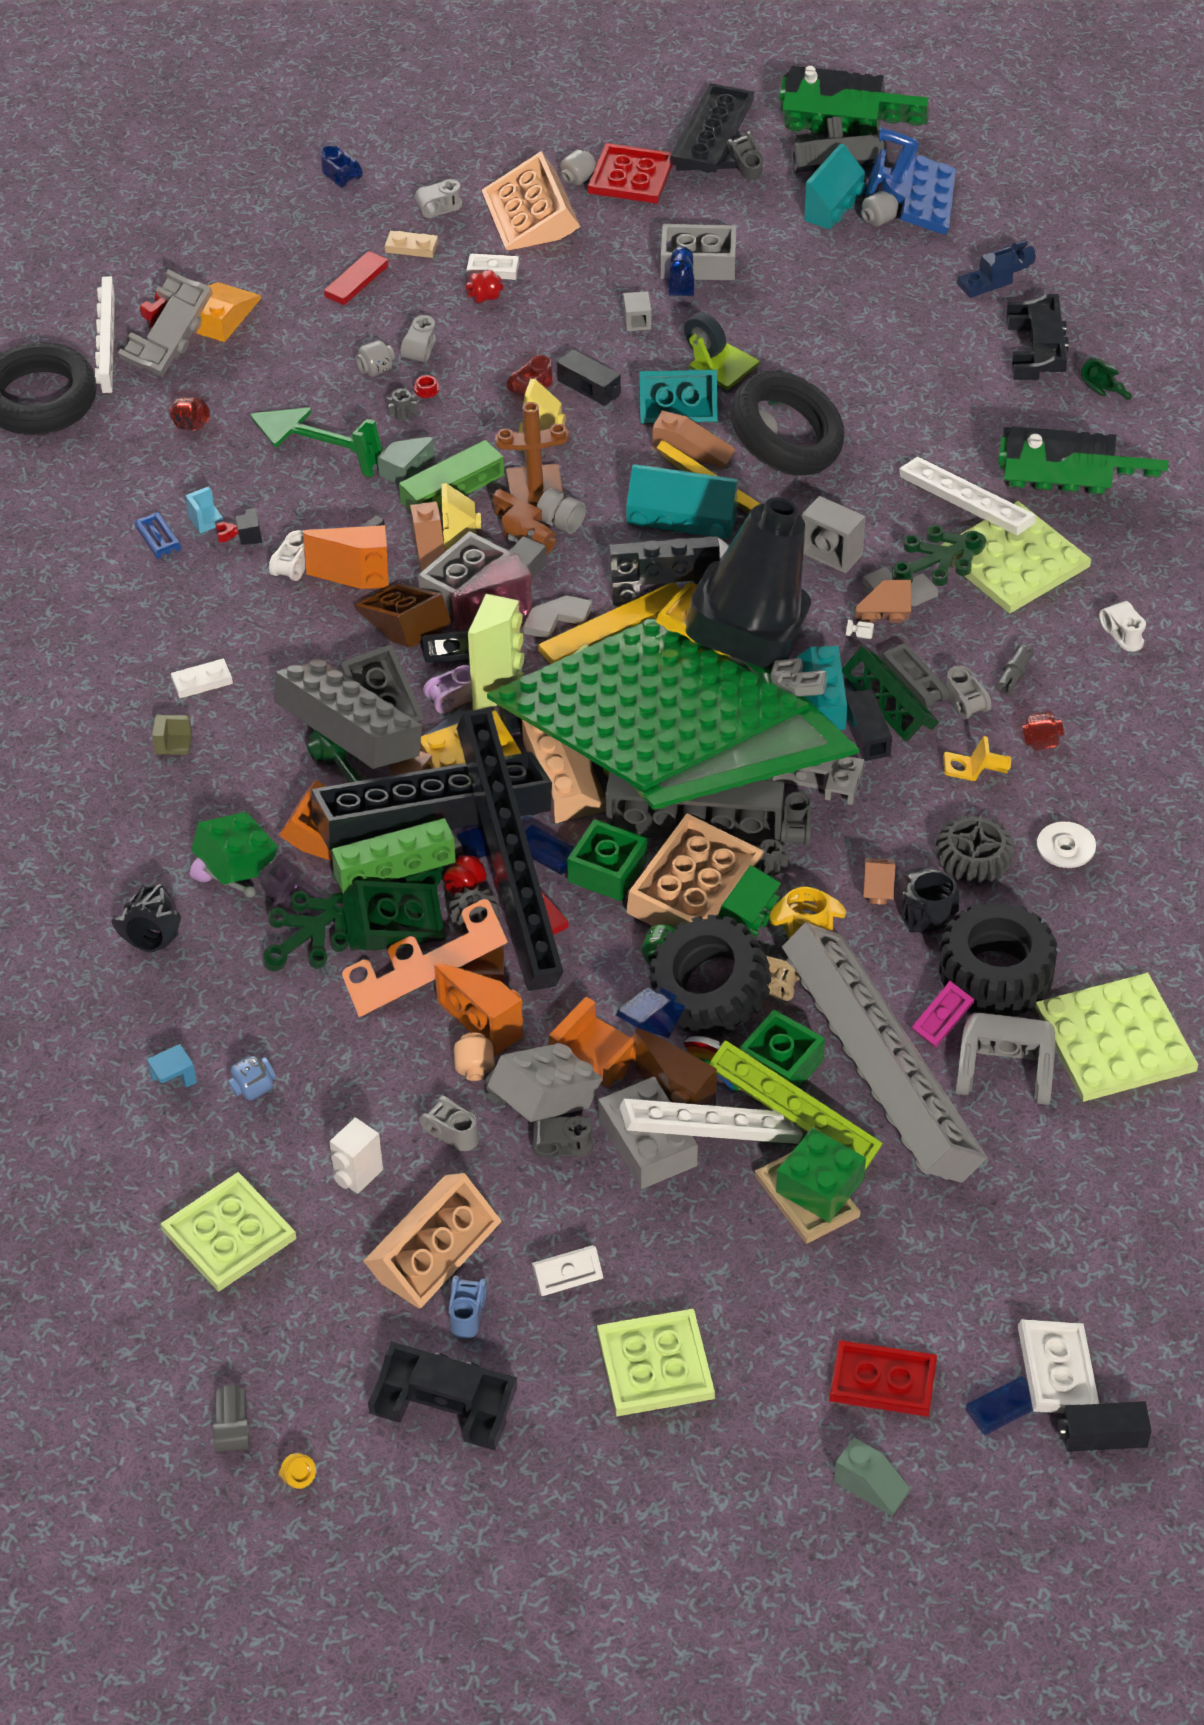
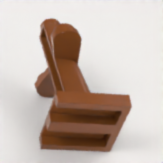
[495,402,569,507]

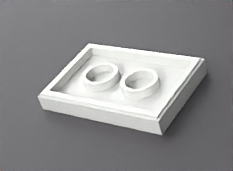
[1018,1319,1099,1413]

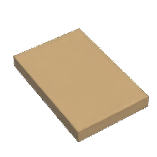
[755,1152,860,1244]

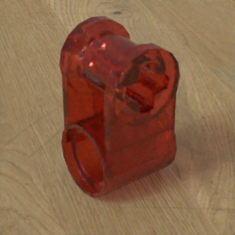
[507,355,553,399]

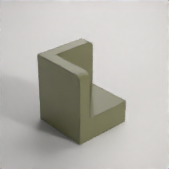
[152,715,192,755]

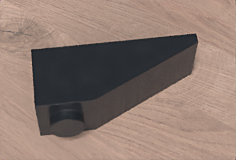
[422,628,470,663]

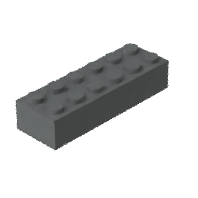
[274,660,422,769]
[606,772,784,845]

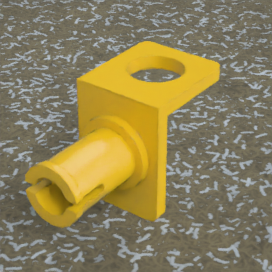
[943,736,1011,781]

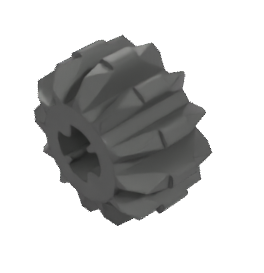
[449,885,500,933]

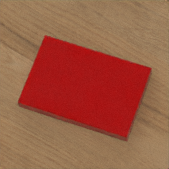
[829,1340,937,1417]

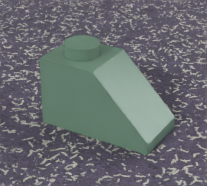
[377,437,435,484]
[834,1437,911,1516]

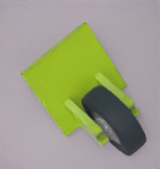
[684,313,760,390]

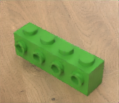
[332,818,456,893]

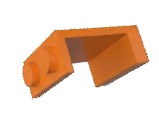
[549,997,636,1088]

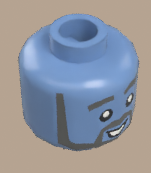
[228,1055,276,1101]

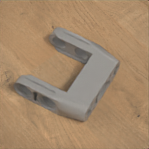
[956,1013,1055,1105]

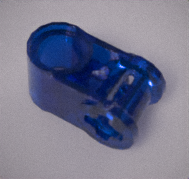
[321,145,363,188]
[669,247,694,296]

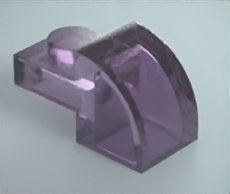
[259,854,323,916]

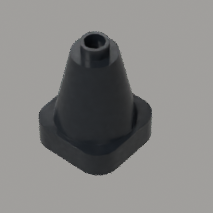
[684,497,811,668]

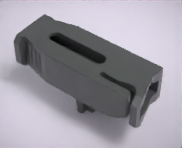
[791,117,885,173]

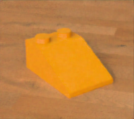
[193,282,261,342]

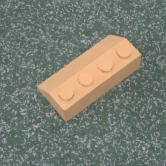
[522,720,606,823]
[364,1173,502,1308]

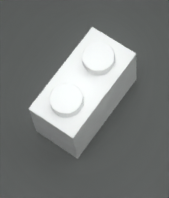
[330,1117,383,1194]

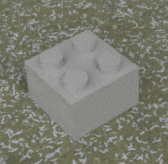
[802,496,865,573]

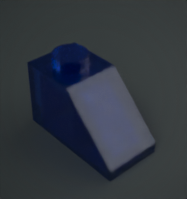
[616,987,685,1039]

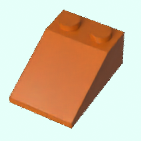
[303,525,389,589]
[279,780,333,861]
[434,962,524,1056]

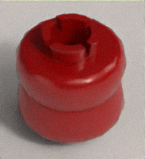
[465,270,503,304]
[443,855,486,896]

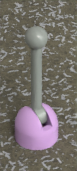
[190,858,256,898]

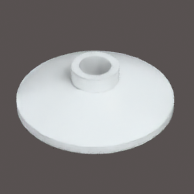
[1037,822,1096,868]

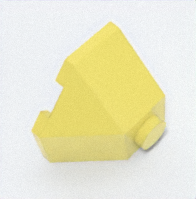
[519,379,566,452]
[442,484,481,552]

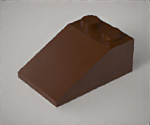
[355,582,451,647]
[635,1027,717,1106]

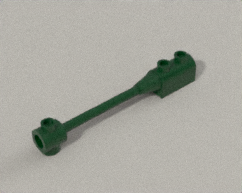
[306,730,444,886]

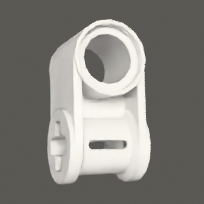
[269,530,306,581]
[1099,601,1146,652]

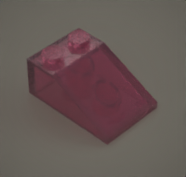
[452,553,532,631]

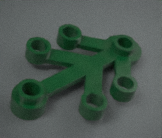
[891,525,986,586]
[262,891,349,971]

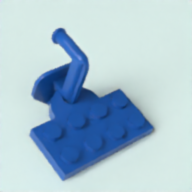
[864,127,956,234]

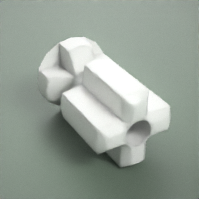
[846,619,874,639]

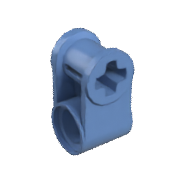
[449,1276,487,1340]

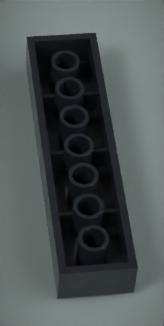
[312,752,552,850]

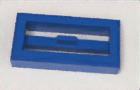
[134,512,181,559]

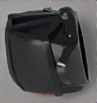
[901,868,960,933]
[111,884,181,952]

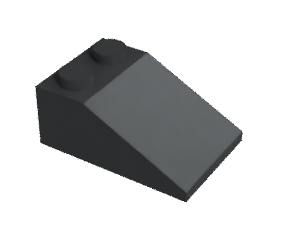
[338,644,424,723]

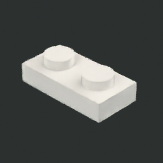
[467,254,519,280]
[171,658,233,699]
[532,1245,603,1296]

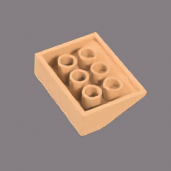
[481,151,580,250]
[626,814,764,929]

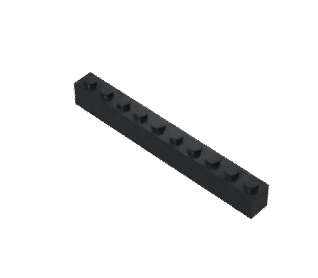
[456,708,563,991]

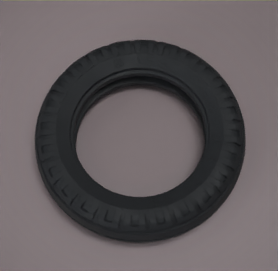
[0,342,97,435]
[731,371,845,476]

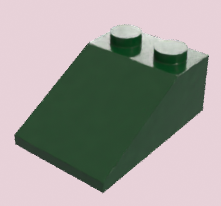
[342,880,446,951]

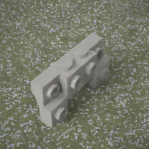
[118,269,213,377]
[764,756,864,805]

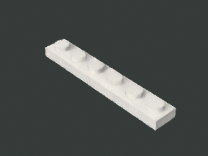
[95,276,115,393]
[899,457,1035,535]
[620,1098,803,1144]

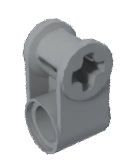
[414,179,463,218]
[401,315,436,363]
[946,665,991,720]
[419,1096,479,1151]

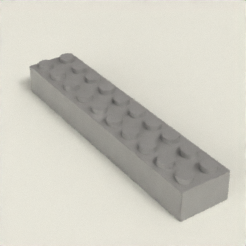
[782,922,988,1183]

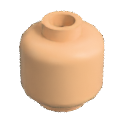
[454,1033,495,1081]

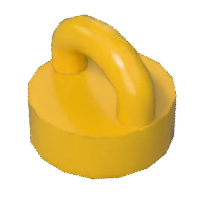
[278,1453,316,1489]

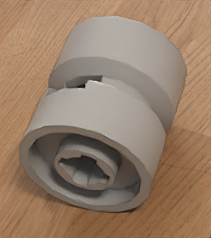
[537,488,586,534]

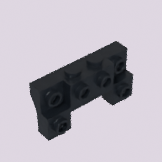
[1006,294,1069,380]
[609,536,720,605]
[368,1341,517,1451]

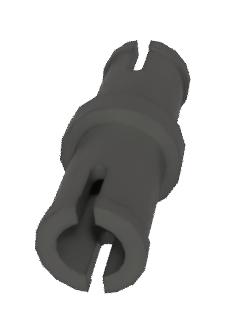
[995,644,1034,696]

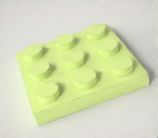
[161,1172,296,1292]
[597,1309,715,1417]

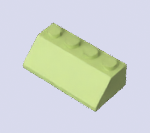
[468,594,525,710]

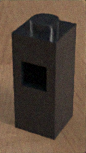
[557,349,621,406]
[845,689,892,761]
[1057,1401,1151,1452]

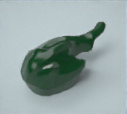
[1081,358,1132,400]

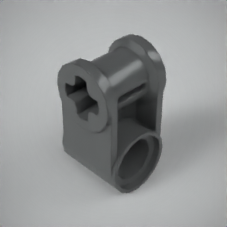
[727,131,763,180]
[781,791,811,847]
[533,1116,594,1158]

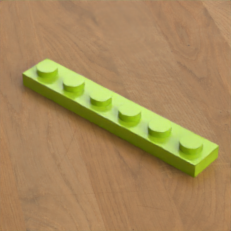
[709,1040,883,1171]

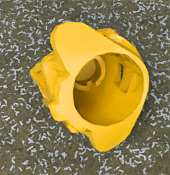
[770,887,847,940]

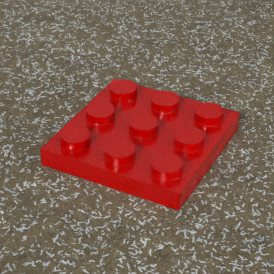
[588,143,673,204]

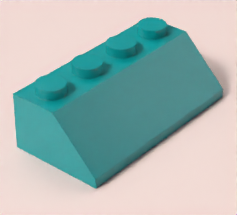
[626,464,738,539]

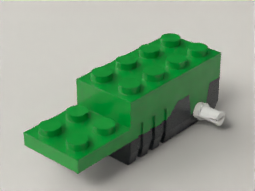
[779,66,929,137]
[998,426,1169,495]

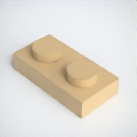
[385,230,438,258]

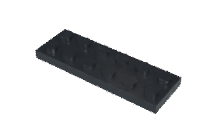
[670,83,755,173]

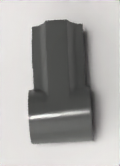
[213,1384,250,1453]

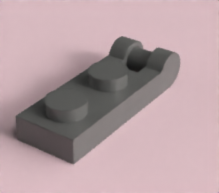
[882,643,950,708]

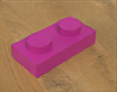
[912,981,974,1048]

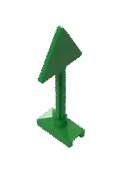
[251,407,383,478]

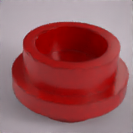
[414,375,440,398]

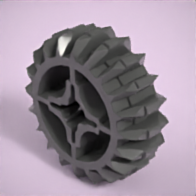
[935,813,1015,885]

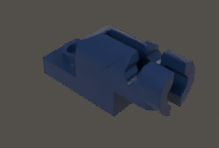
[957,239,1036,298]

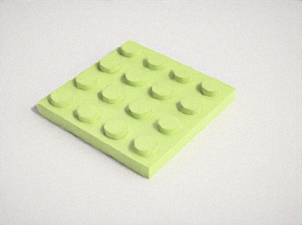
[942,501,1091,614]
[1035,973,1198,1102]

